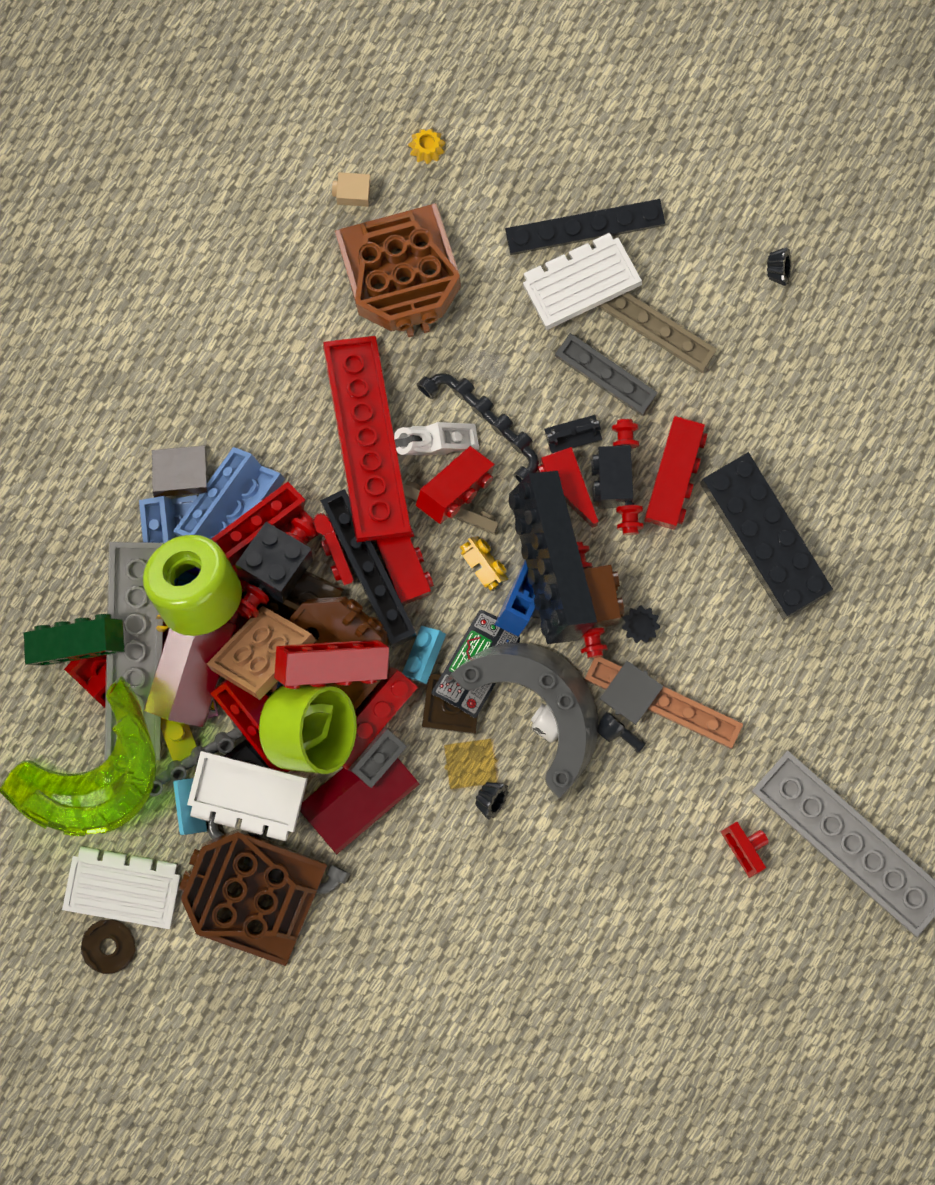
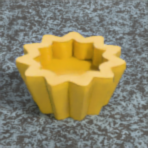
[408,128,446,164]

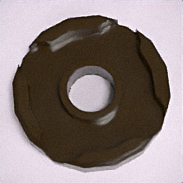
[81,919,136,974]

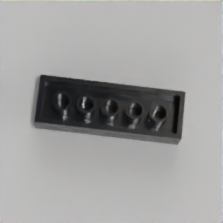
[700,452,833,620]
[508,471,597,644]

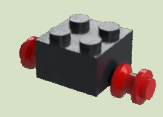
[591,419,644,535]
[235,517,316,619]

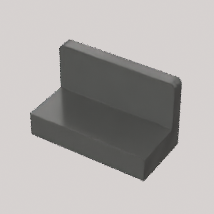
[348,728,407,788]

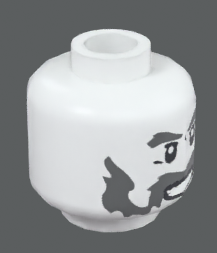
[530,703,558,743]

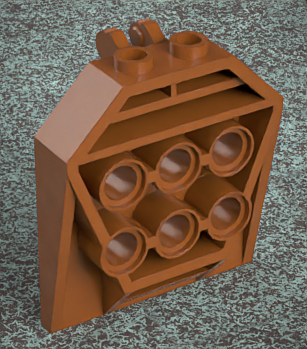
[335,203,461,338]

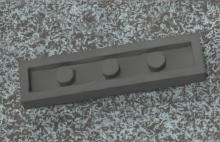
[555,333,658,416]

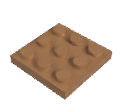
[207,606,316,700]

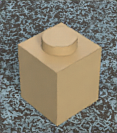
[332,172,371,207]

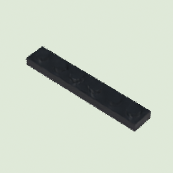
[505,199,665,255]

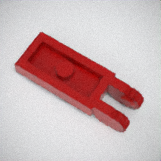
[312,513,353,585]

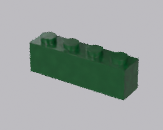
[23,614,125,666]

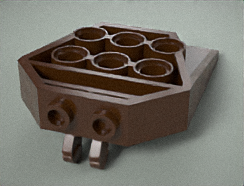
[267,597,391,711]
[178,829,327,966]

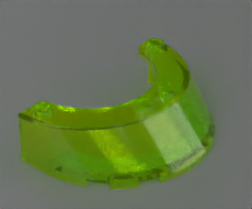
[0,676,156,836]

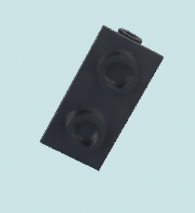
[544,415,602,454]

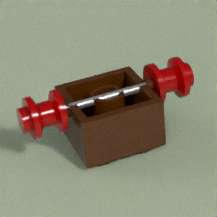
[577,542,625,659]

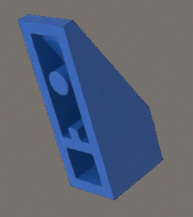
[494,560,535,637]

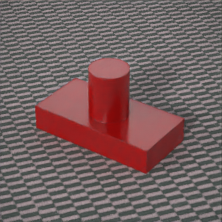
[721,822,769,878]

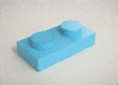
[402,626,446,684]

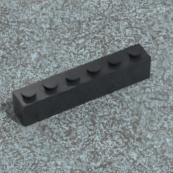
[320,489,417,649]

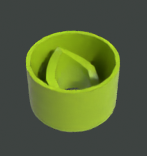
[143,535,242,636]
[259,684,357,774]

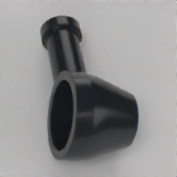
[597,711,646,753]

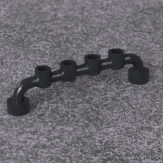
[416,373,539,483]

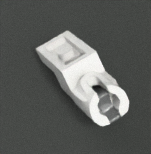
[394,422,479,456]

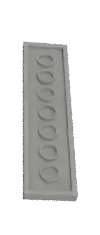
[104,542,164,760]
[751,750,935,937]

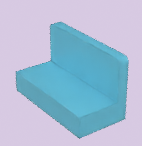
[173,778,207,835]

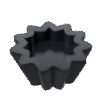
[767,247,791,286]
[621,605,660,643]
[475,782,509,820]

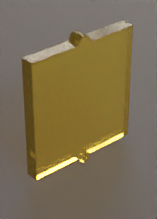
[444,739,497,789]

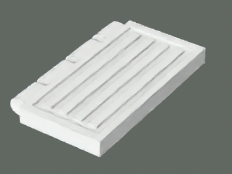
[523,233,642,330]
[187,751,308,841]
[62,847,181,929]

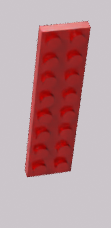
[323,336,411,542]

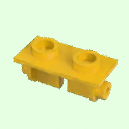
[460,536,508,591]

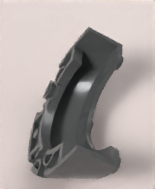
[445,643,598,803]

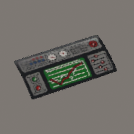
[431,610,520,718]

